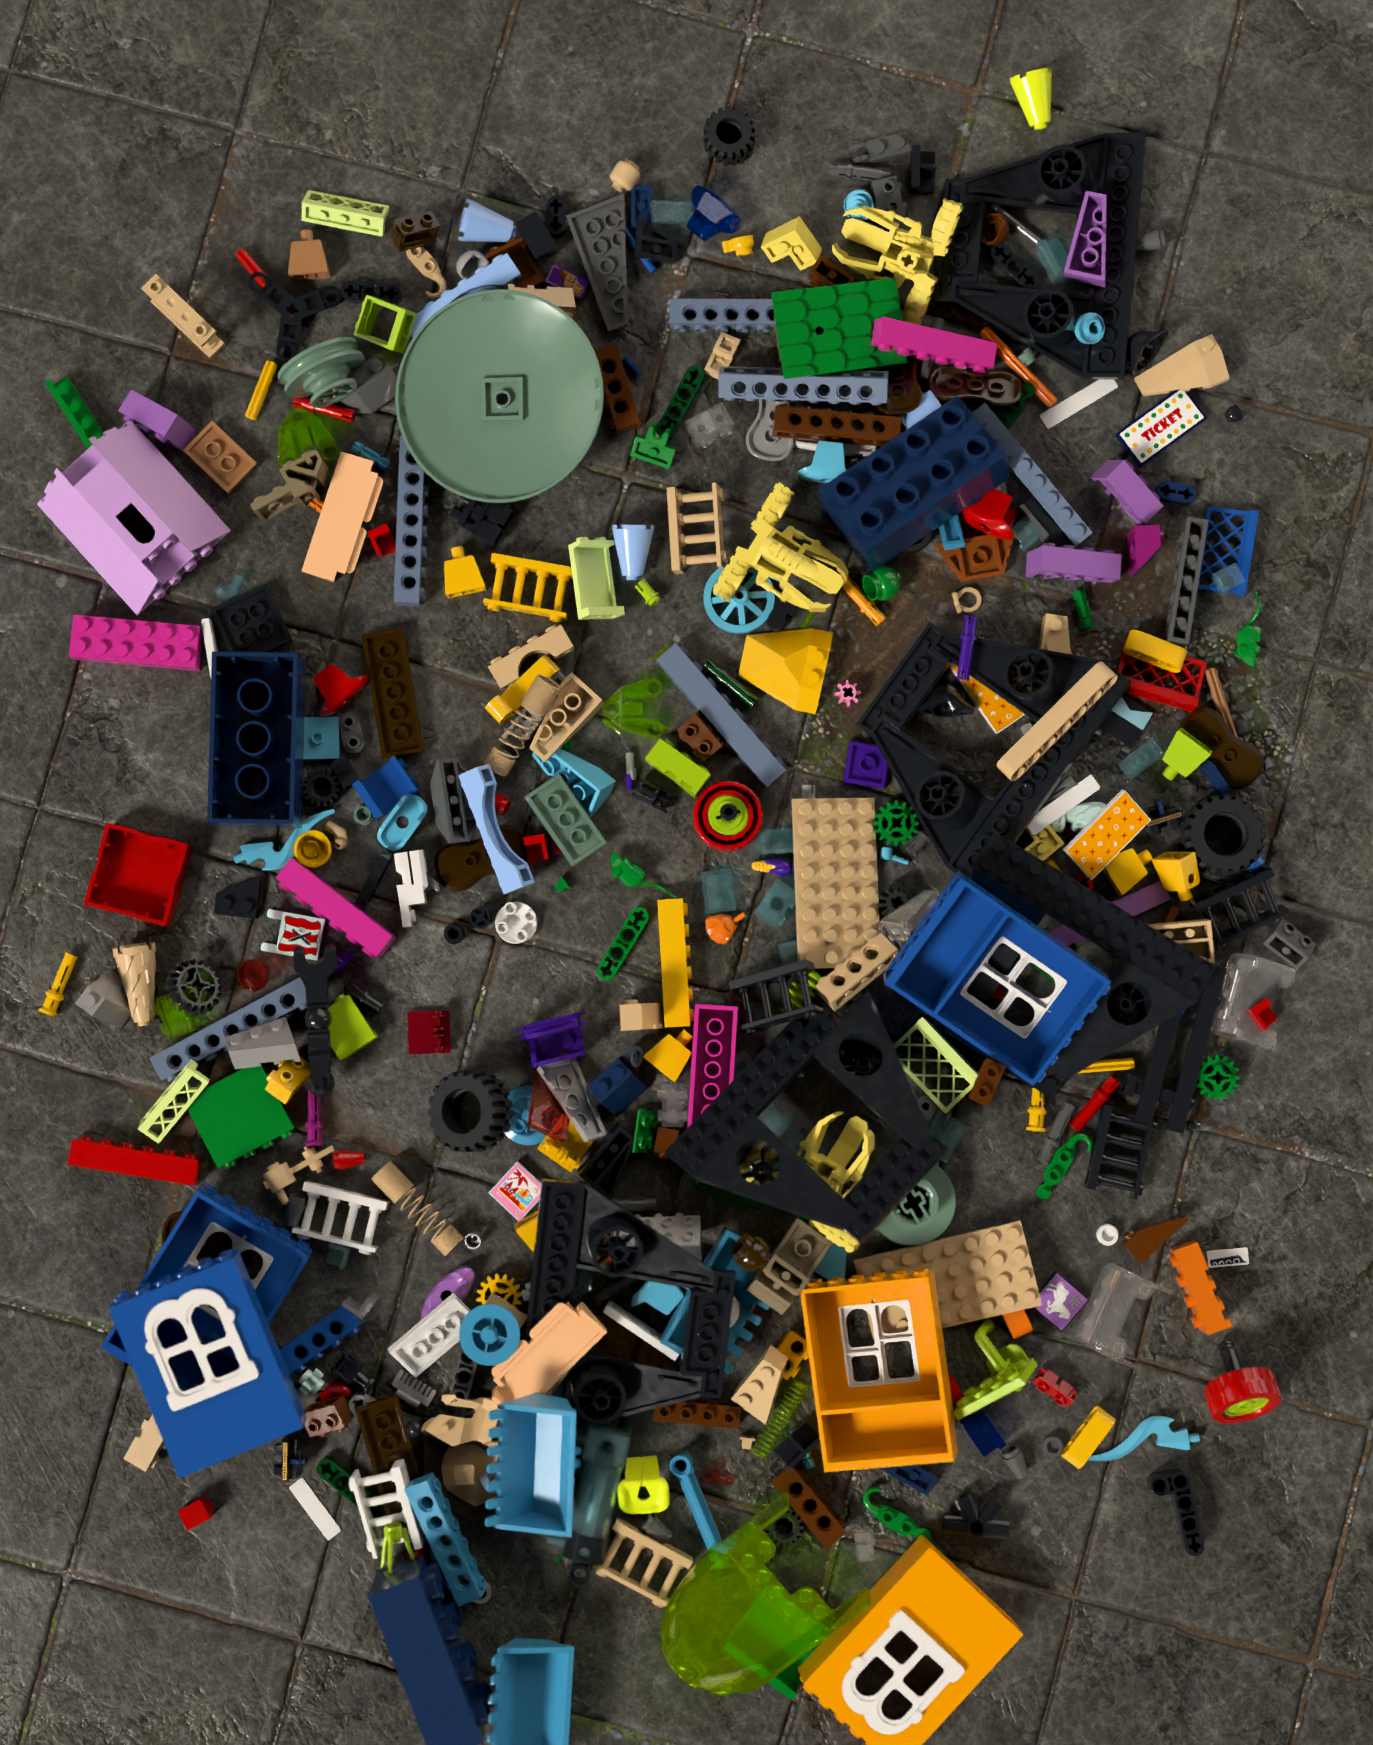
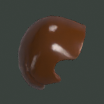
[982,213,1009,246]

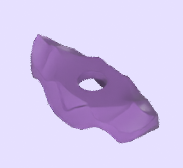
[420,1266,475,1320]

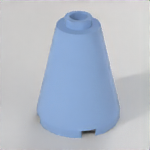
[458,199,516,242]
[612,524,654,580]

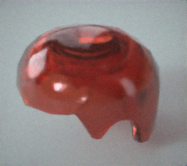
[237,959,270,992]

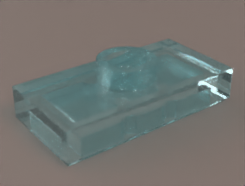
[650,200,693,225]
[1118,738,1165,780]

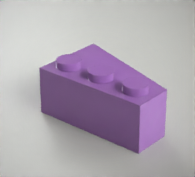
[118,390,197,452]
[1090,460,1163,524]

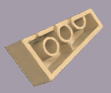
[1035,613,1071,691]
[124,1414,166,1472]

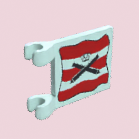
[261,909,325,961]

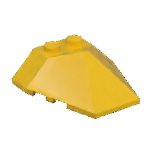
[738,628,833,714]

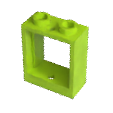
[354,295,417,354]

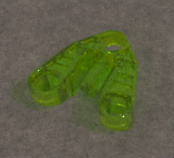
[278,407,340,468]
[602,678,663,740]

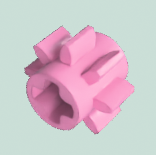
[834,680,861,707]

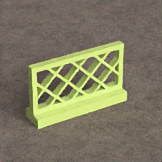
[893,1016,978,1114]

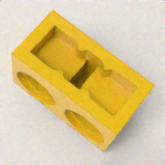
[776,1328,809,1380]

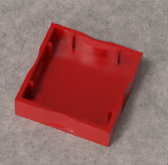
[84,822,193,927]

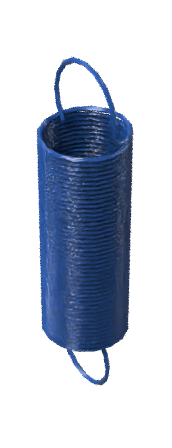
[620,352,645,381]

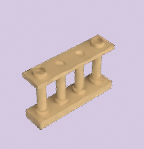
[141,274,226,360]
[667,482,728,574]
[592,1517,693,1608]

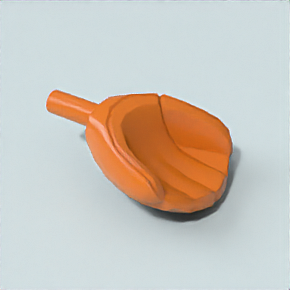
[705,912,746,945]

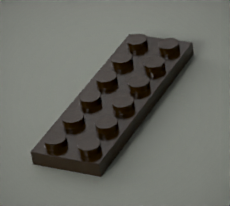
[362,628,425,759]
[355,1394,428,1527]

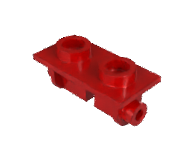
[1031,1367,1078,1407]

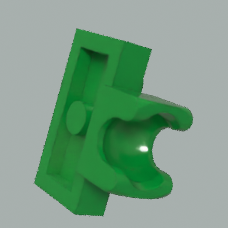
[630,423,676,469]

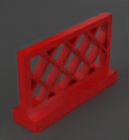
[1117,639,1207,712]

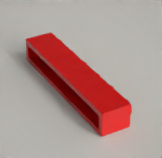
[67,1135,203,1186]

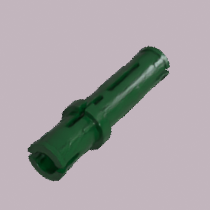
[702,658,758,708]

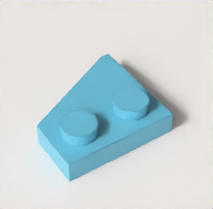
[814,1235,847,1280]

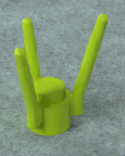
[381,1522,415,1575]

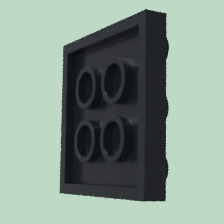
[209,583,293,652]

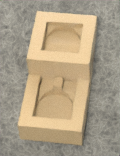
[704,332,741,379]

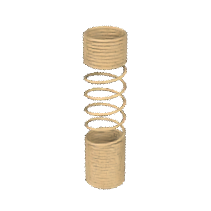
[484,674,560,776]
[371,1161,464,1256]

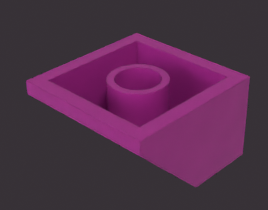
[1127,525,1164,576]

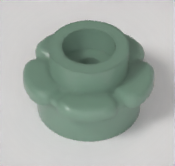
[1017,347,1037,366]
[353,805,374,825]

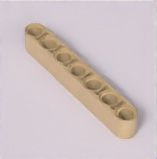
[997,662,1118,781]

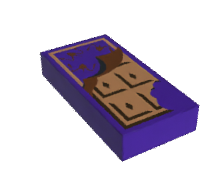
[544,263,590,302]

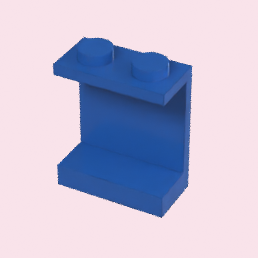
[352,756,420,821]

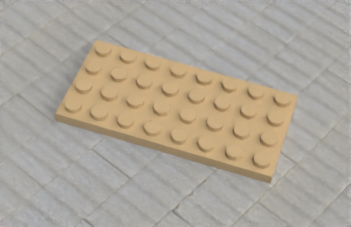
[791,798,880,969]
[854,1220,1042,1343]

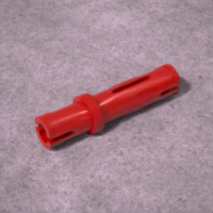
[292,397,356,423]
[1069,1075,1120,1132]

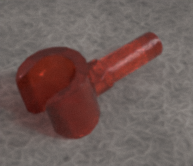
[703,1467,734,1485]

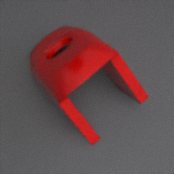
[963,489,1018,540]
[313,663,367,716]

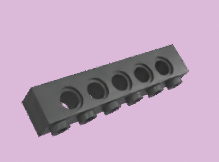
[1164,517,1208,648]

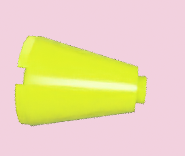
[1010,68,1052,130]

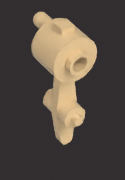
[263,1145,335,1205]

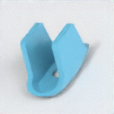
[796,441,846,483]
[377,794,427,851]
[631,1281,684,1315]

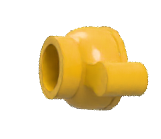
[722,235,754,256]

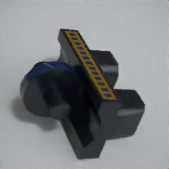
[1145,799,1183,836]
[273,1438,308,1481]

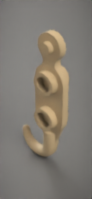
[406,247,447,299]

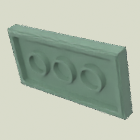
[524,773,607,867]

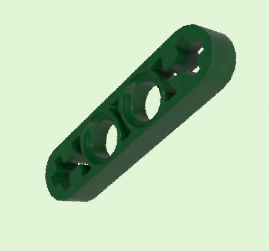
[657,365,704,441]
[316,1457,385,1518]

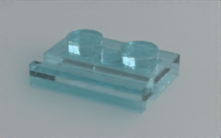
[700,868,736,914]

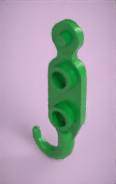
[1036,1133,1093,1199]
[863,1486,931,1541]

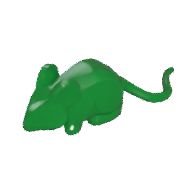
[1234,591,1261,667]
[611,852,677,899]

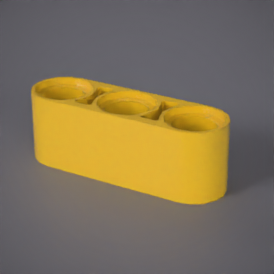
[1123,630,1187,673]
[1061,1406,1115,1469]

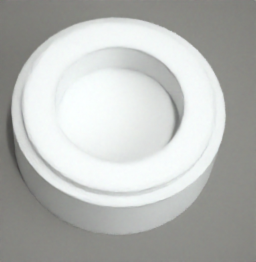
[1096,1224,1119,1246]

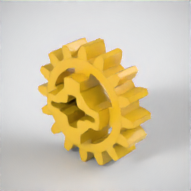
[476,1273,522,1309]

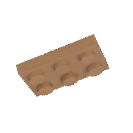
[183,421,258,495]

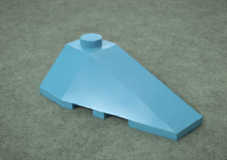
[532,748,616,818]

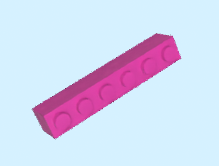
[871,317,997,373]

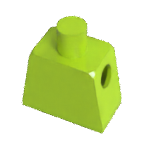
[1162,727,1213,781]

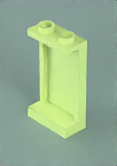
[568,537,625,620]

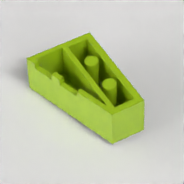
[645,739,711,798]

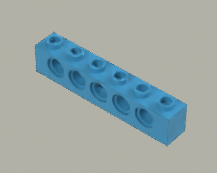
[404,1472,487,1606]

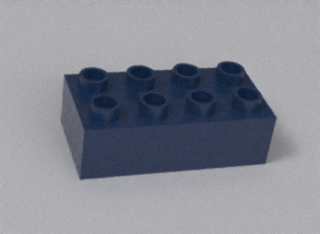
[818,395,1009,573]
[207,652,306,828]
[368,1551,494,1745]

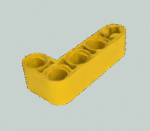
[485,654,561,726]

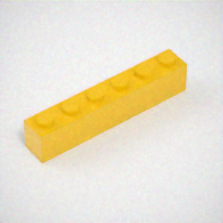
[657,898,694,1027]

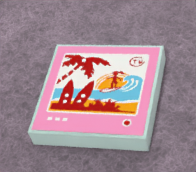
[488,1161,541,1221]

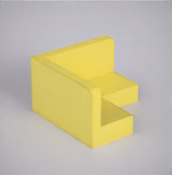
[761,216,822,271]
[1025,825,1065,861]

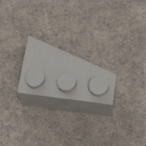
[224,1017,301,1069]

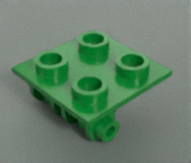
[632,1109,658,1153]

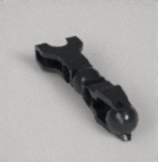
[293,944,338,1097]

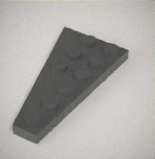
[566,193,628,333]

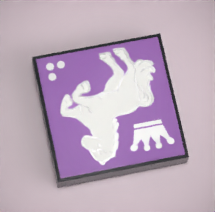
[1033,1271,1089,1332]

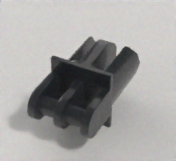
[631,777,676,813]

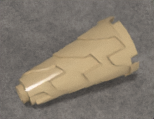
[112,942,156,1026]

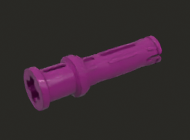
[305,1082,324,1146]

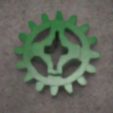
[873,800,919,847]
[1196,1054,1240,1101]

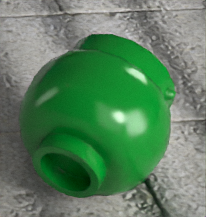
[862,565,901,601]

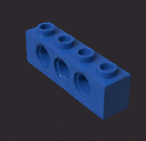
[279,1302,362,1374]

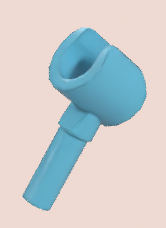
[880,847,909,865]

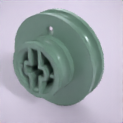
[278,337,365,408]
[877,1164,956,1245]

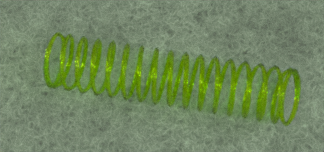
[751,1379,809,1460]

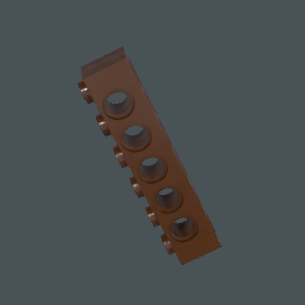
[772,404,901,447]

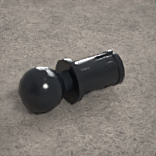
[407,1414,440,1437]

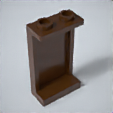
[960,1057,1006,1106]

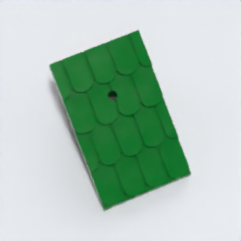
[771,278,908,379]

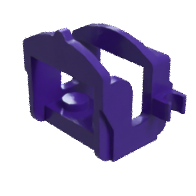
[515,1012,588,1068]

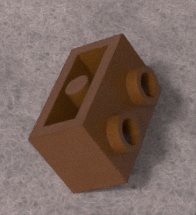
[808,255,856,287]
[677,711,726,762]
[304,1394,354,1437]

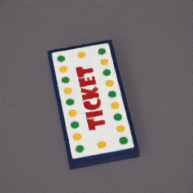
[1115,389,1207,469]

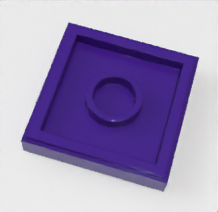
[843,741,888,789]

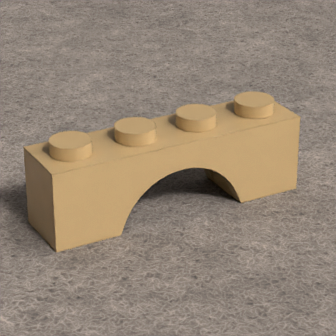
[488,625,575,691]

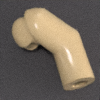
[324,821,348,850]

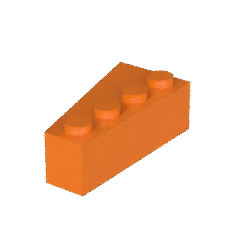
[1169,1240,1232,1335]

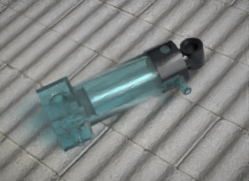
[547,1424,632,1587]

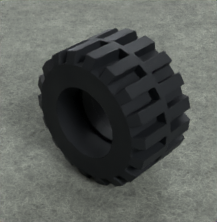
[703,106,755,166]

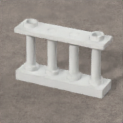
[292,1181,390,1255]
[349,1459,427,1559]

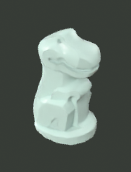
[1050,802,1106,833]

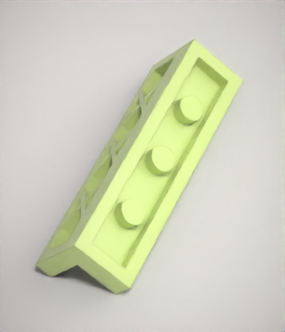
[301,190,389,237]
[138,1059,210,1144]

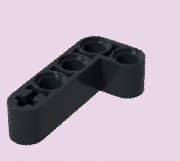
[1147,1468,1205,1556]

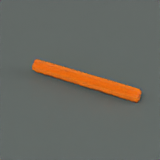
[980,326,1057,408]

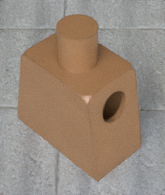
[288,230,331,281]

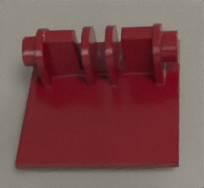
[407,1010,451,1054]

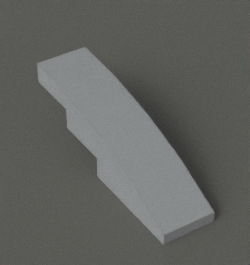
[501,671,566,750]

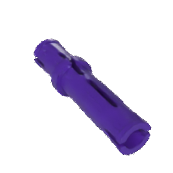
[956,616,978,681]

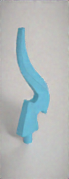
[233,809,335,871]
[1088,1415,1200,1461]

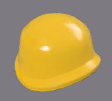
[294,830,331,868]

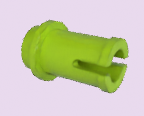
[635,579,660,607]

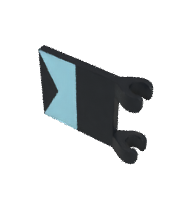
[1090,694,1153,760]

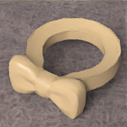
[952,587,981,614]

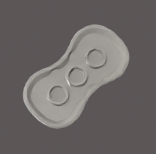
[746,382,806,461]

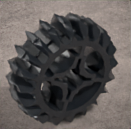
[165,959,223,1016]

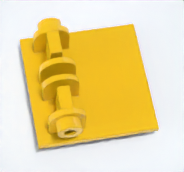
[537,1114,594,1172]

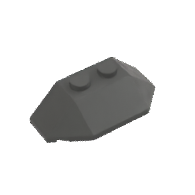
[337,349,404,414]
[430,758,477,843]

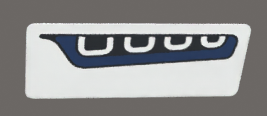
[1207,1247,1249,1268]

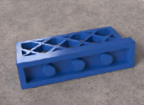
[1197,506,1259,598]

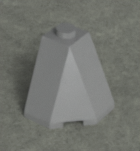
[75,970,131,1029]

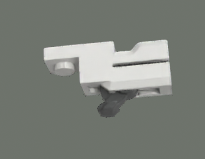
[394,850,441,928]

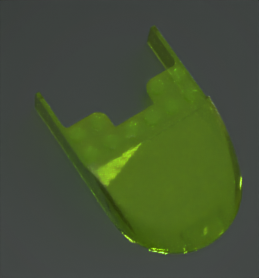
[660,1493,871,1696]

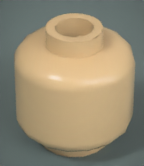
[610,159,641,192]

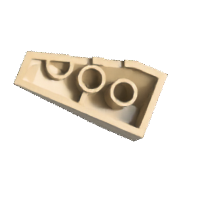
[1134,334,1229,396]
[529,672,604,762]

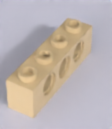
[815,933,898,1011]

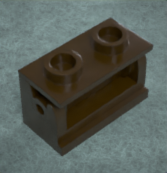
[390,211,441,252]

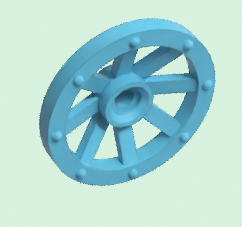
[703,563,775,634]

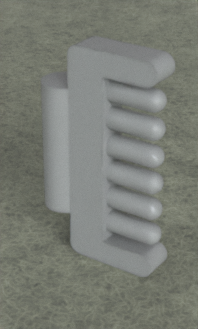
[392,1369,437,1409]

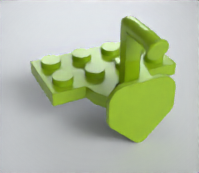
[953,1319,1038,1420]

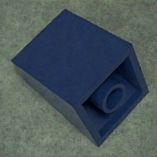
[586,1058,648,1117]

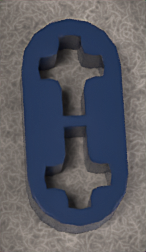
[1155,481,1196,505]
[1198,759,1231,795]

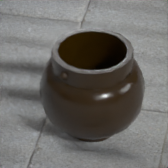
[731,1232,771,1272]

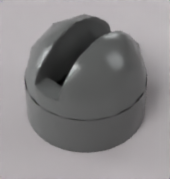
[464,1231,483,1250]

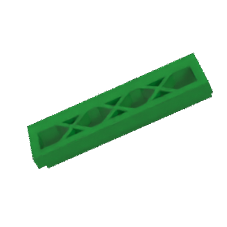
[45,376,103,449]

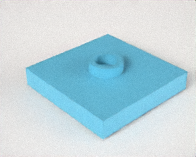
[304,717,340,760]

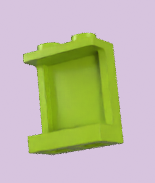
[327,993,378,1061]

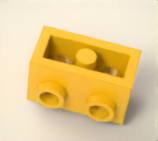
[265,1056,312,1104]

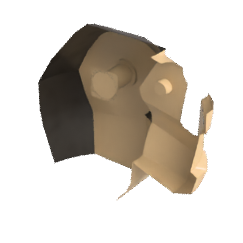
[421,1394,499,1520]

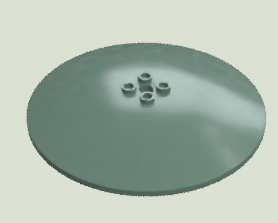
[395,289,604,503]

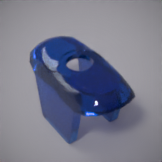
[686,185,741,241]

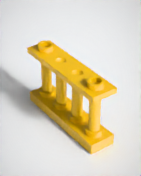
[483,553,573,622]

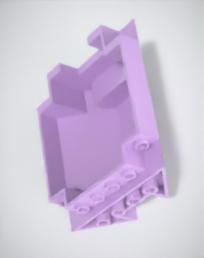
[37,420,231,615]

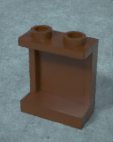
[485,237,545,290]

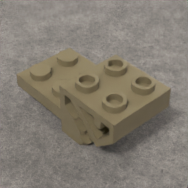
[250,449,331,523]
[745,1218,833,1315]

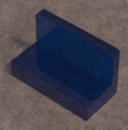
[960,1408,1007,1456]

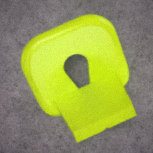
[617,1456,670,1515]

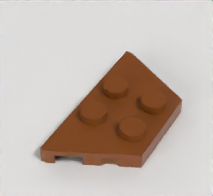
[935,530,1016,583]

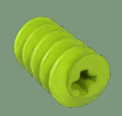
[780,972,822,1010]

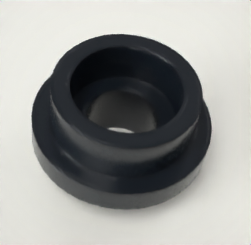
[444,923,465,944]

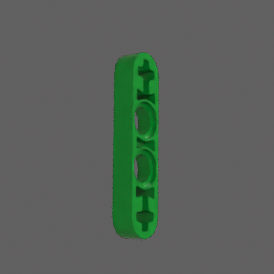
[597,907,649,981]

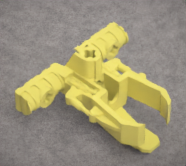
[832,198,963,325]
[713,482,849,612]
[746,1111,875,1253]

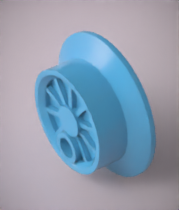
[504,1085,558,1145]
[459,1304,520,1366]

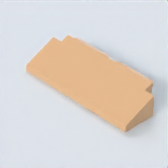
[301,452,383,583]
[491,1302,607,1406]

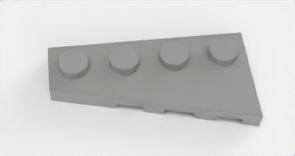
[537,1057,607,1143]

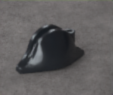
[1127,329,1169,376]
[919,685,975,717]

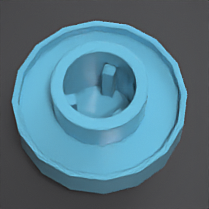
[844,189,875,221]
[1075,313,1105,344]

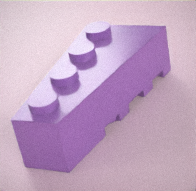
[1064,191,1107,288]
[1025,543,1122,583]

